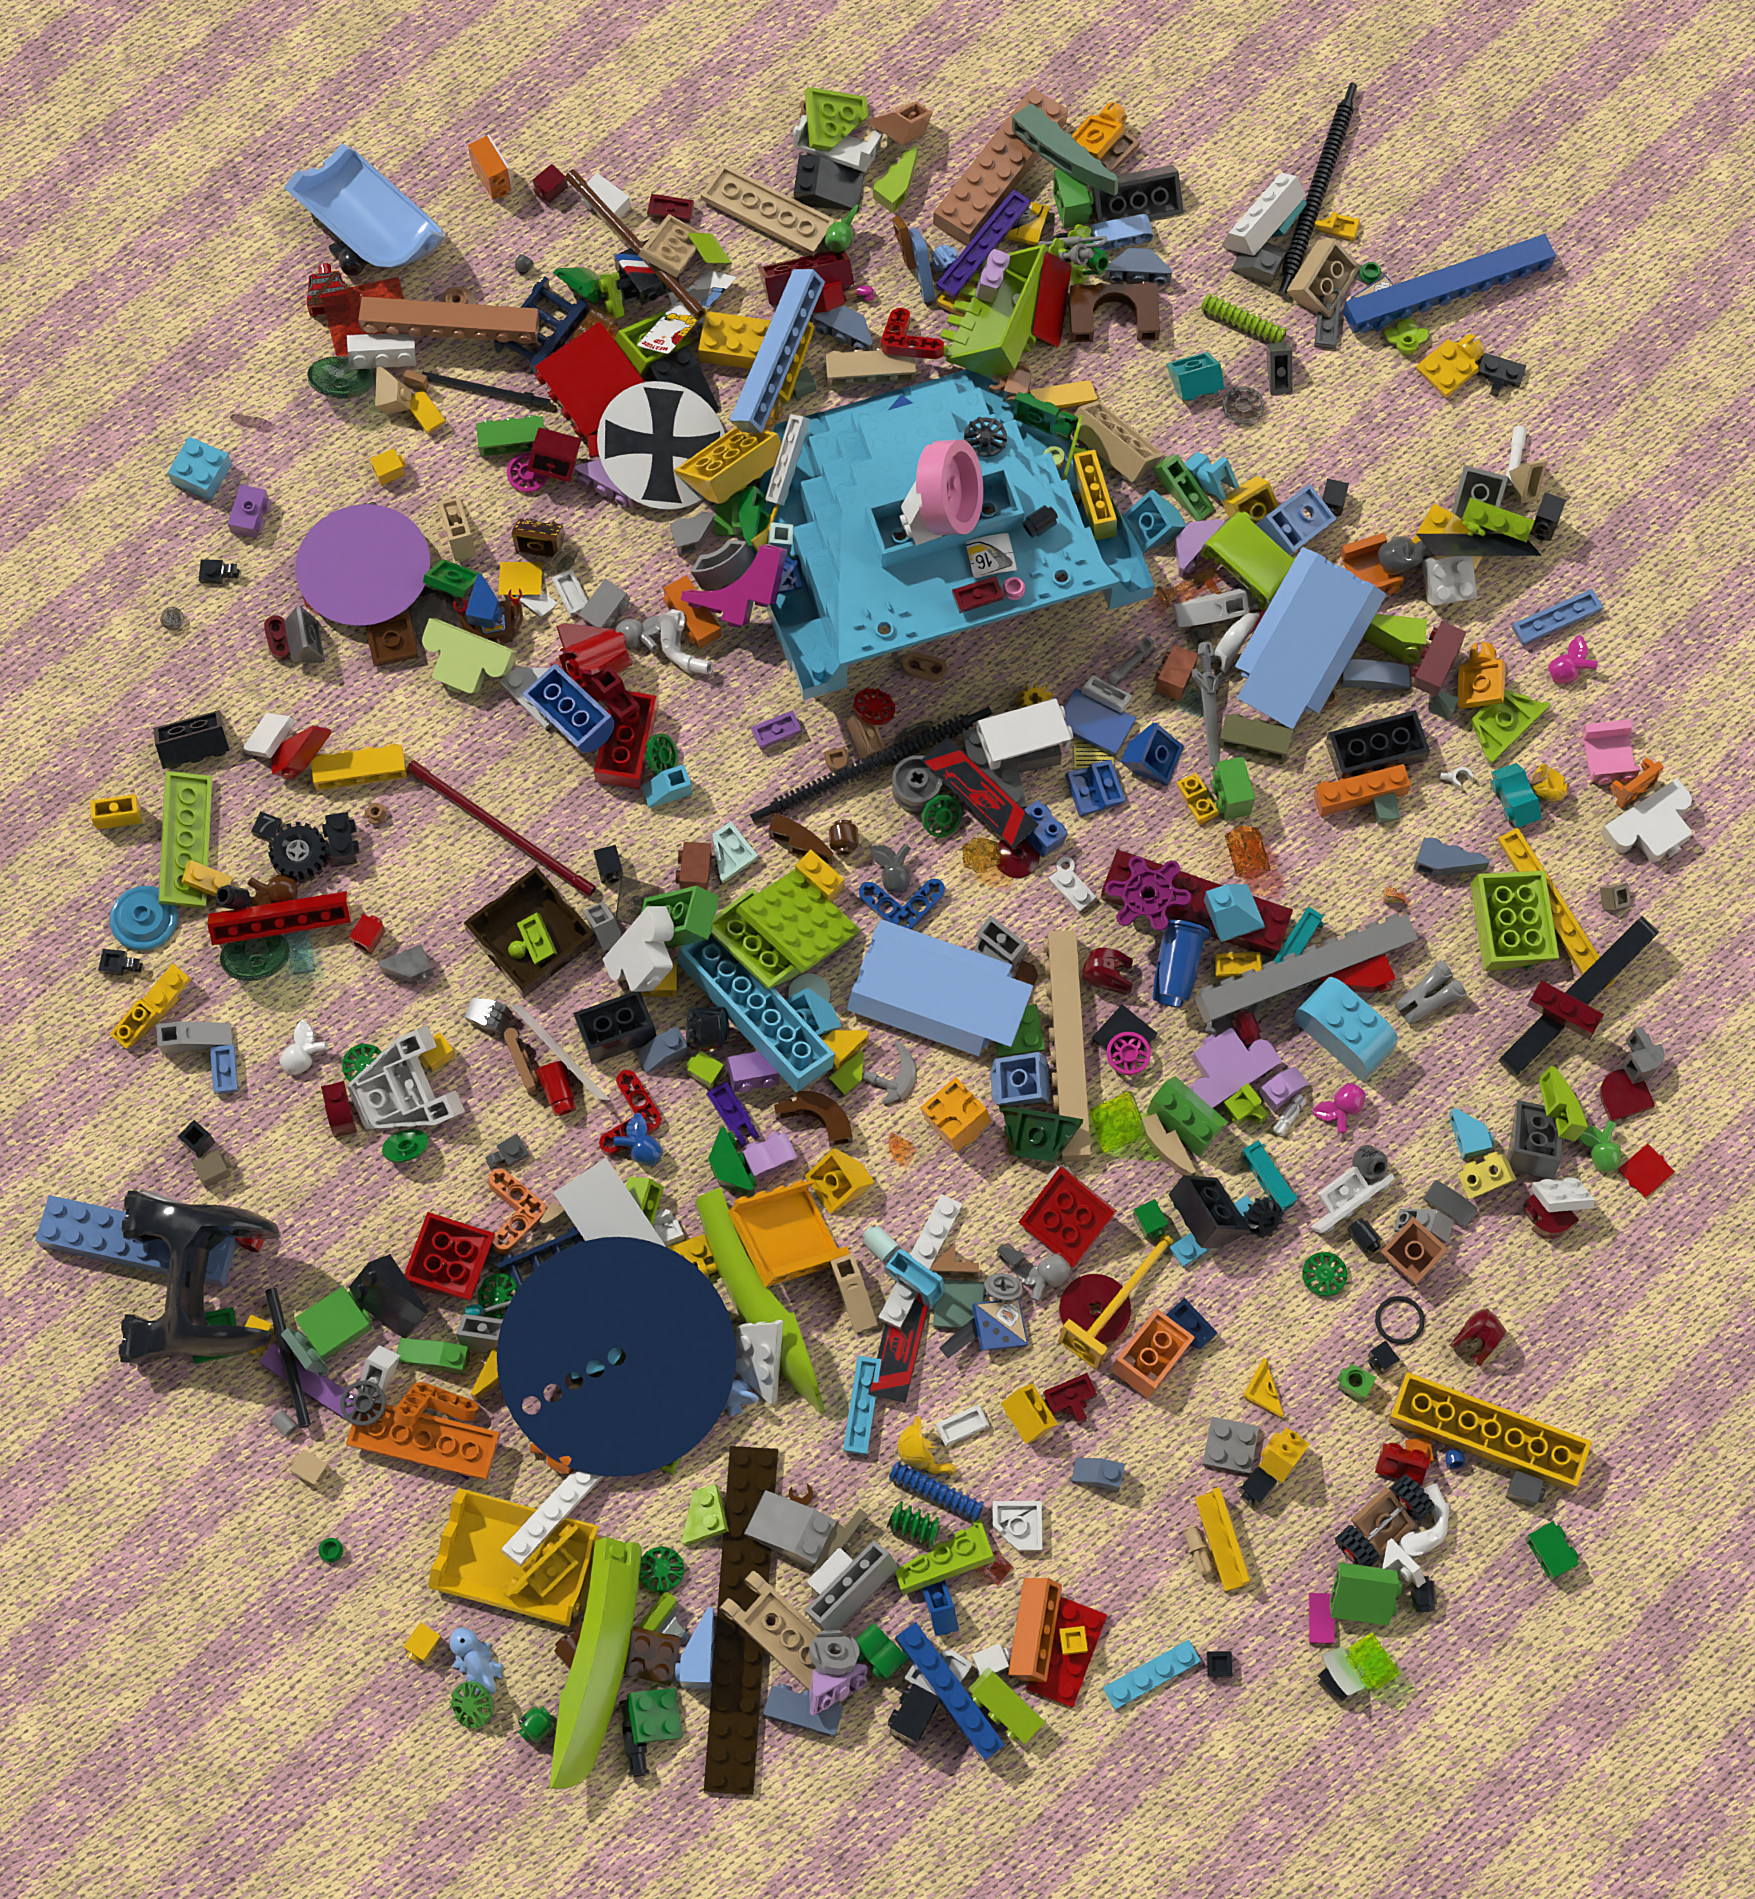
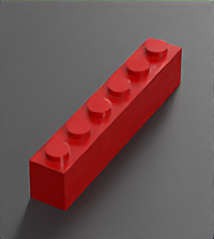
[207,891,351,946]

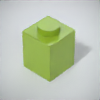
[686,1051,725,1090]

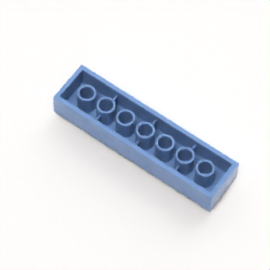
[35,1195,237,1287]

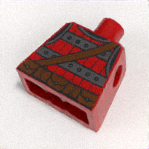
[307,263,351,316]

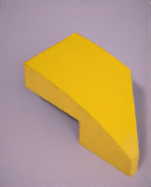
[1315,211,1360,241]

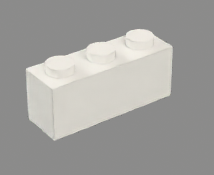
[347,333,416,369]

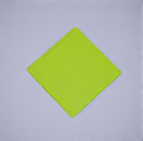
[687,233,732,263]

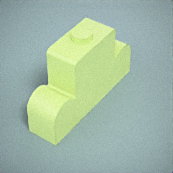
[422,618,518,694]

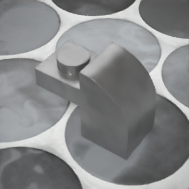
[1622,1027,1664,1084]

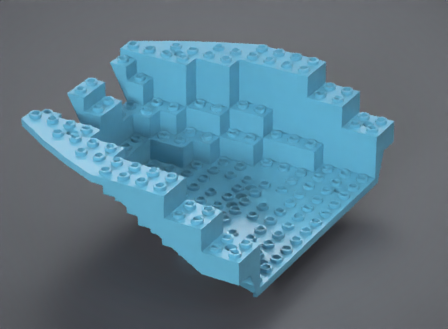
[751,369,1154,700]

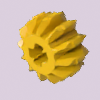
[1015,683,1053,709]

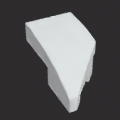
[653,1209,685,1247]

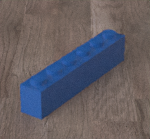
[895,1622,1005,1762]

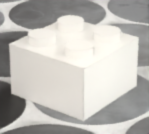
[1422,556,1477,606]

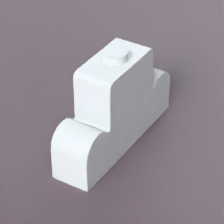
[1600,778,1692,863]
[603,906,674,992]

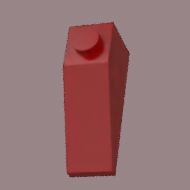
[271,725,331,780]
[1318,954,1396,993]

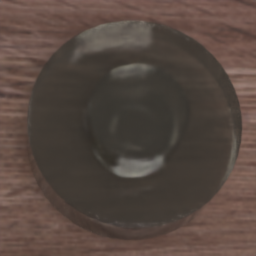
[550,545,578,573]

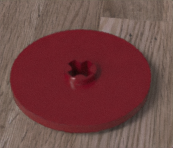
[1059,1274,1131,1344]

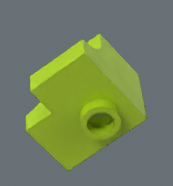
[1222,1083,1268,1126]

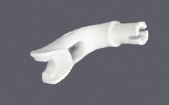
[658,609,713,675]
[1210,611,1260,673]
[1398,1483,1450,1559]

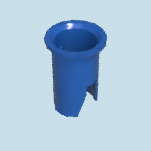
[1152,920,1211,1007]

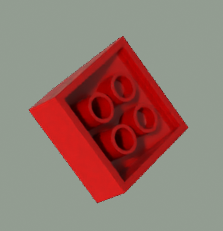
[404,1212,495,1301]

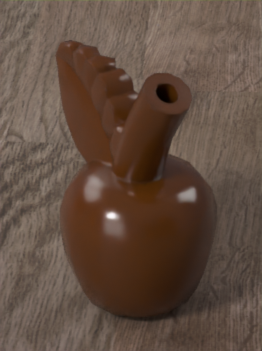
[247,875,298,907]

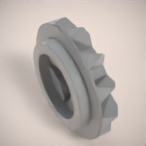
[984,1273,1022,1304]

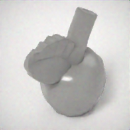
[615,616,661,652]
[1015,1254,1071,1301]

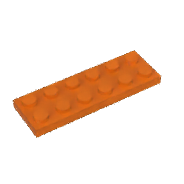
[346,1404,500,1481]

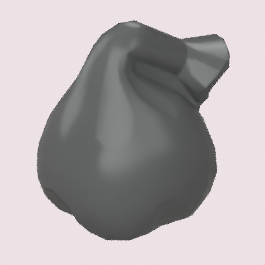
[1378,536,1431,576]

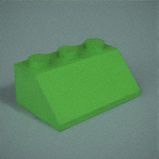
[1146,1076,1228,1158]

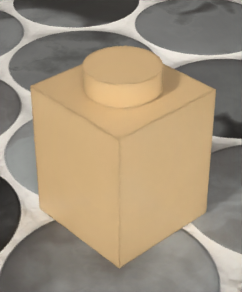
[290,1449,330,1489]

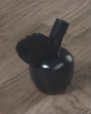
[328,241,366,276]

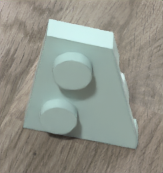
[712,821,758,884]

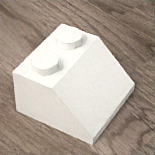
[899,481,942,545]

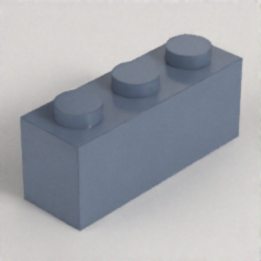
[763,1683,844,1738]

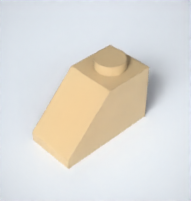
[375,366,411,415]

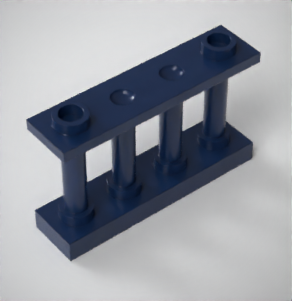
[494,276,589,375]
[497,1226,584,1287]

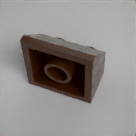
[512,518,565,559]

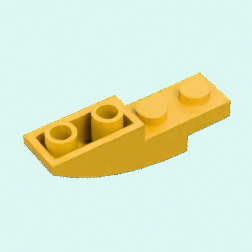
[110,963,192,1049]

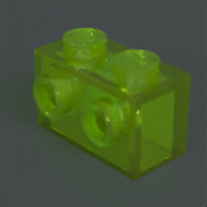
[1345,1632,1401,1694]

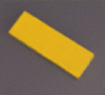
[1028,380,1097,409]

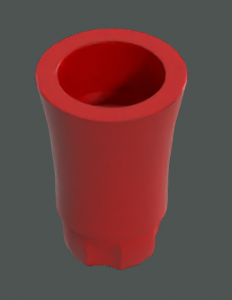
[535,1061,576,1116]

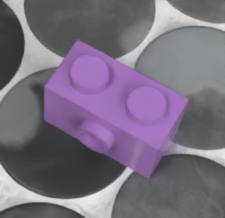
[227,484,271,539]
[727,1051,780,1093]

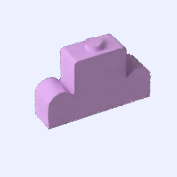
[1189,1028,1282,1108]

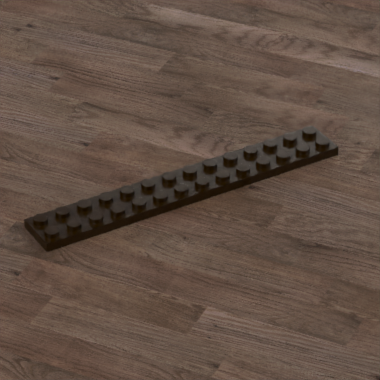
[704,1446,778,1795]

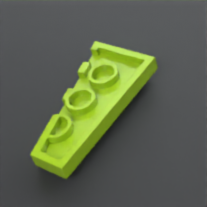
[895,1518,995,1595]

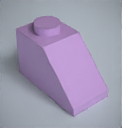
[1259,1066,1310,1112]

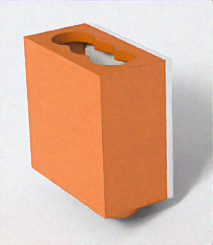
[468,134,513,200]

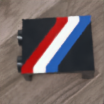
[614,239,680,305]

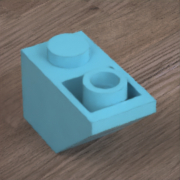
[642,764,693,809]

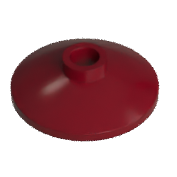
[994,838,1040,878]

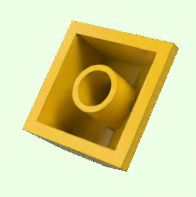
[1221,476,1279,525]

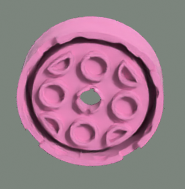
[916,440,983,535]

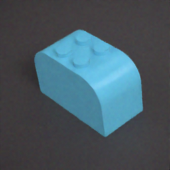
[1293,977,1398,1082]

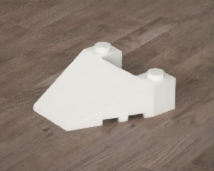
[347,1025,465,1129]

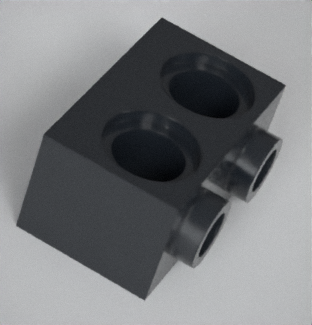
[1530,492,1566,541]

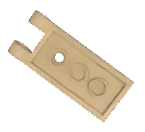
[720,1571,840,1691]

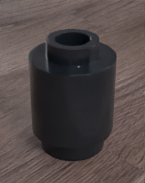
[1022,505,1058,538]
[216,885,251,910]
[1347,1218,1382,1254]
[1410,1576,1437,1613]
[1318,1667,1349,1703]

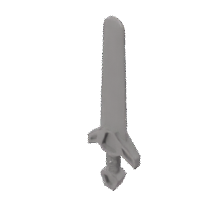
[1192,642,1223,768]

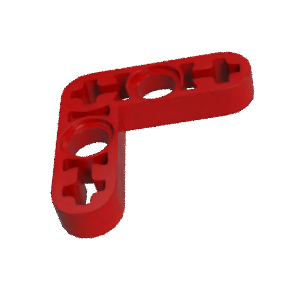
[881,308,944,359]
[599,1070,662,1155]

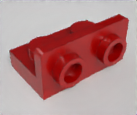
[1375,1443,1430,1486]

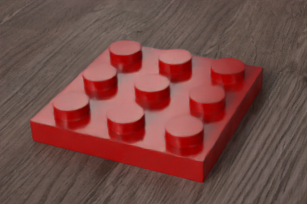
[1018,1166,1117,1267]

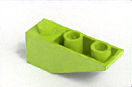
[873,145,918,213]

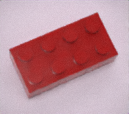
[594,691,658,789]

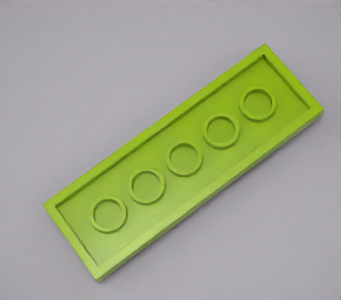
[158,771,212,908]

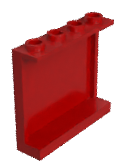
[534,321,645,442]

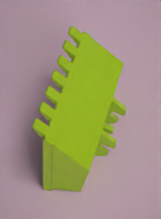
[940,244,1049,379]

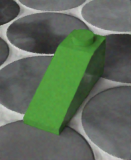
[1152,454,1215,521]
[396,1338,471,1376]

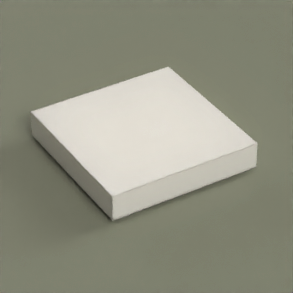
[242,713,295,758]

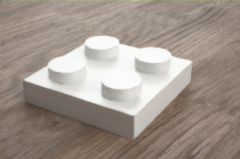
[1532,1177,1595,1212]

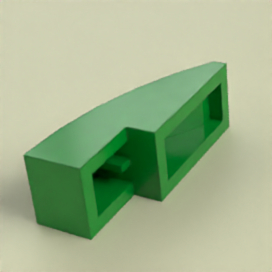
[738,486,771,553]

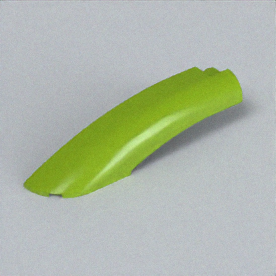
[695,1187,825,1413]
[549,1537,642,1789]

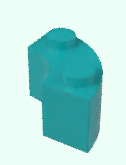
[1490,763,1542,828]

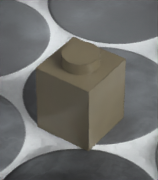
[192,1150,232,1188]

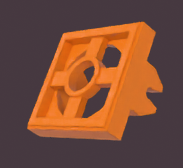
[1610,757,1664,809]

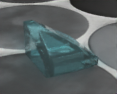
[1179,686,1203,717]

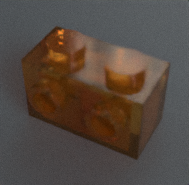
[1224,826,1271,879]

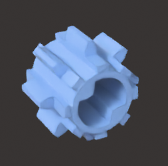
[931,244,959,273]

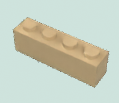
[826,348,916,387]

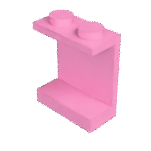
[1582,719,1640,785]

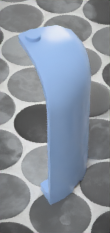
[284,143,446,268]

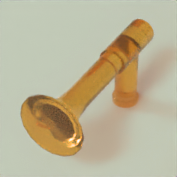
[1156,567,1222,608]

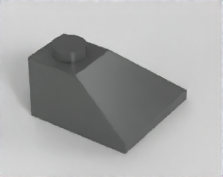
[1231,242,1288,287]

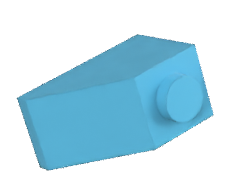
[1449,1108,1494,1160]

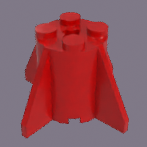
[550,623,633,703]

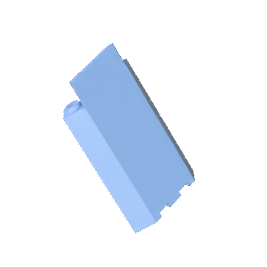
[1235,547,1387,729]
[847,919,1033,1056]

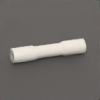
[1505,426,1527,491]

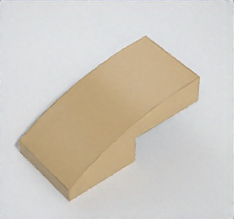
[539,1202,568,1229]

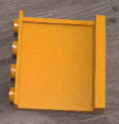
[728,1180,850,1288]

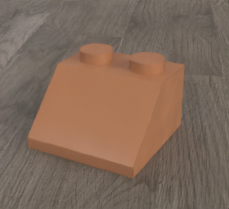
[1380,1217,1449,1286]

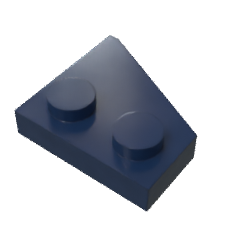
[1166,1297,1218,1350]

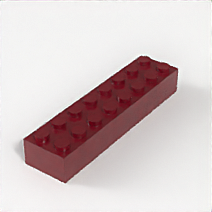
[1100,849,1293,959]

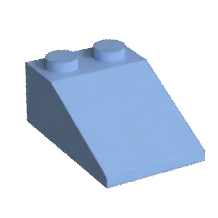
[675,1607,715,1689]

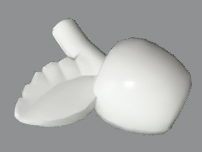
[279,1020,328,1076]

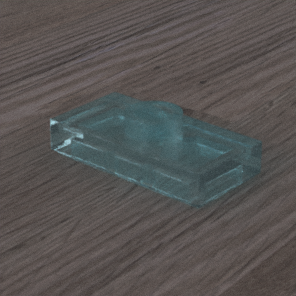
[286,929,316,975]

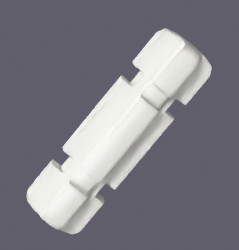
[1273,1094,1307,1136]

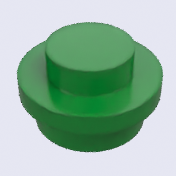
[1359,262,1382,284]
[318,1538,343,1563]

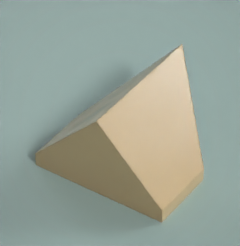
[1509,459,1548,504]

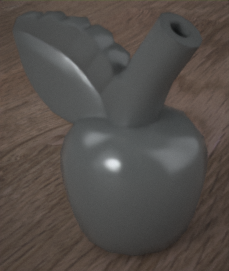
[870,844,911,892]

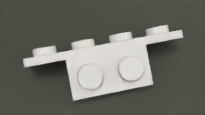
[1311,1166,1395,1233]

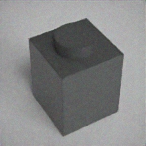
[1505,1470,1546,1507]

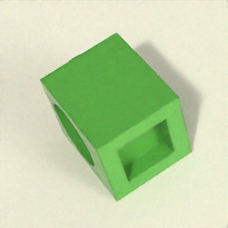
[1337,1364,1377,1403]

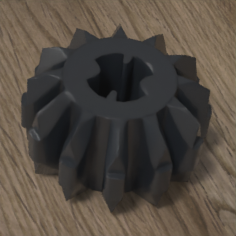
[1243,1196,1284,1239]

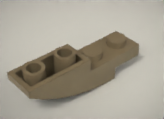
[812,1508,868,1600]

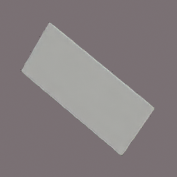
[554,1158,666,1247]

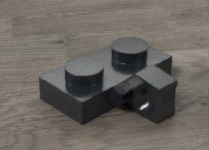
[1477,353,1527,396]

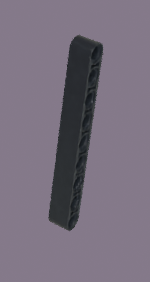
[1498,916,1660,1077]

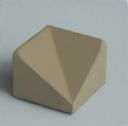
[1600,883,1631,910]

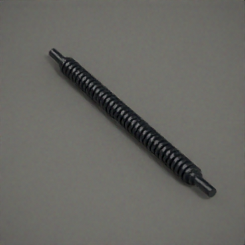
[1278,83,1357,296]
[749,706,992,822]

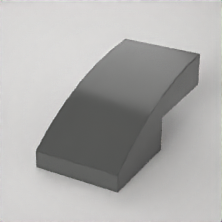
[1422,1180,1478,1228]

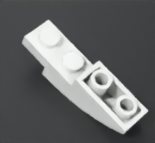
[1174,587,1260,627]

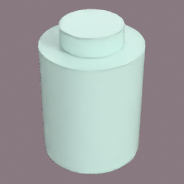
[862,1225,899,1262]

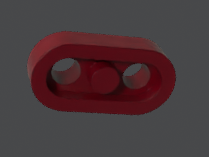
[264,615,290,660]

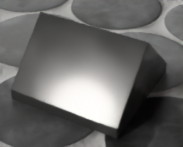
[285,606,325,663]

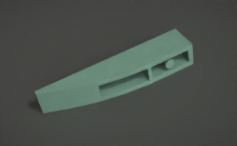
[1012,103,1118,196]

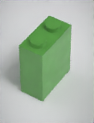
[295,1286,372,1362]
[1329,1562,1402,1626]

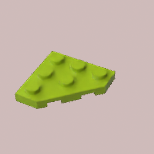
[804,87,868,152]

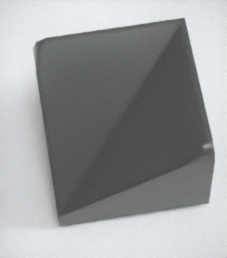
[997,1243,1027,1271]

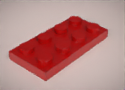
[1027,1597,1107,1708]

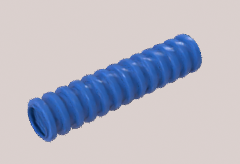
[889,1461,984,1522]

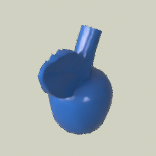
[614,1113,663,1167]

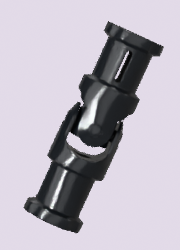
[619,1699,650,1778]

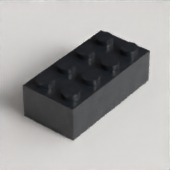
[1325,710,1430,781]

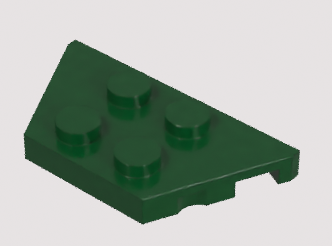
[999,1105,1083,1163]

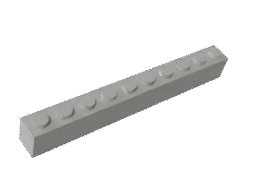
[1194,913,1418,1024]

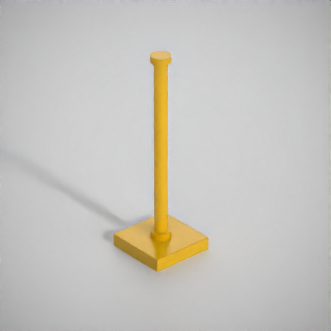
[1058,1234,1174,1370]

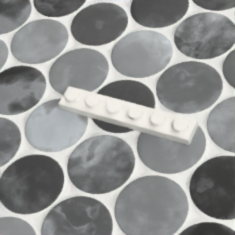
[878,1194,962,1330]
[501,1469,603,1567]

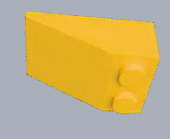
[1412,503,1483,572]

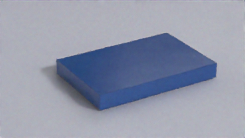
[1064,688,1136,757]

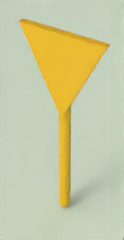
[751,504,780,552]

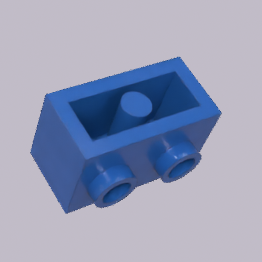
[1024,800,1068,858]

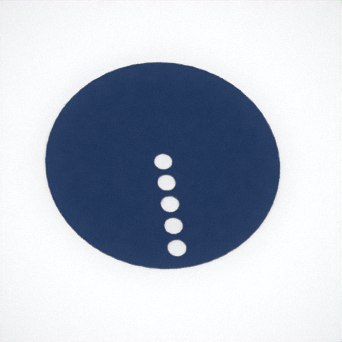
[497,1237,736,1477]

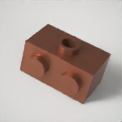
[1153,644,1199,701]
[675,842,712,891]

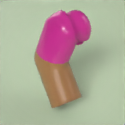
[843,285,875,302]

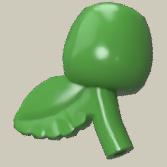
[825,204,859,253]
[1578,1120,1621,1172]

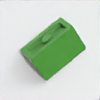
[715,491,742,536]

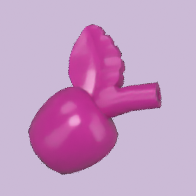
[1548,635,1598,684]
[1312,1083,1366,1133]

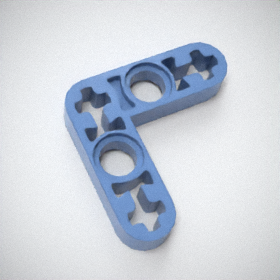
[908,227,935,303]

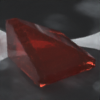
[977,1551,1013,1585]

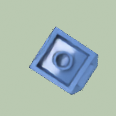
[990,1052,1051,1105]

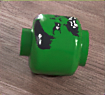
[518,1706,555,1744]

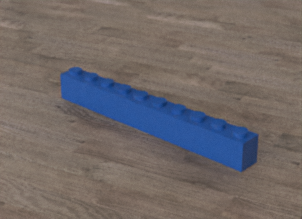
[1342,234,1556,334]

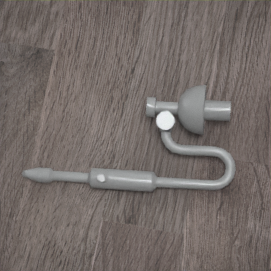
[1038,236,1107,265]

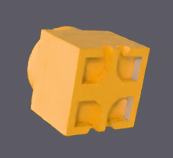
[920,1077,991,1152]

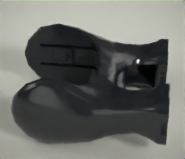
[118,1191,281,1367]

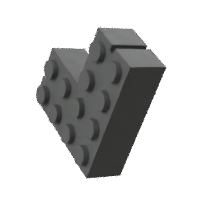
[962,728,1062,824]

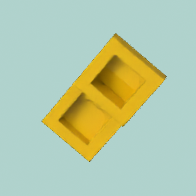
[409,390,446,434]

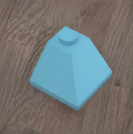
[1122,490,1187,553]
[1204,884,1265,942]
[786,988,841,1038]

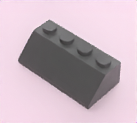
[1089,165,1184,223]

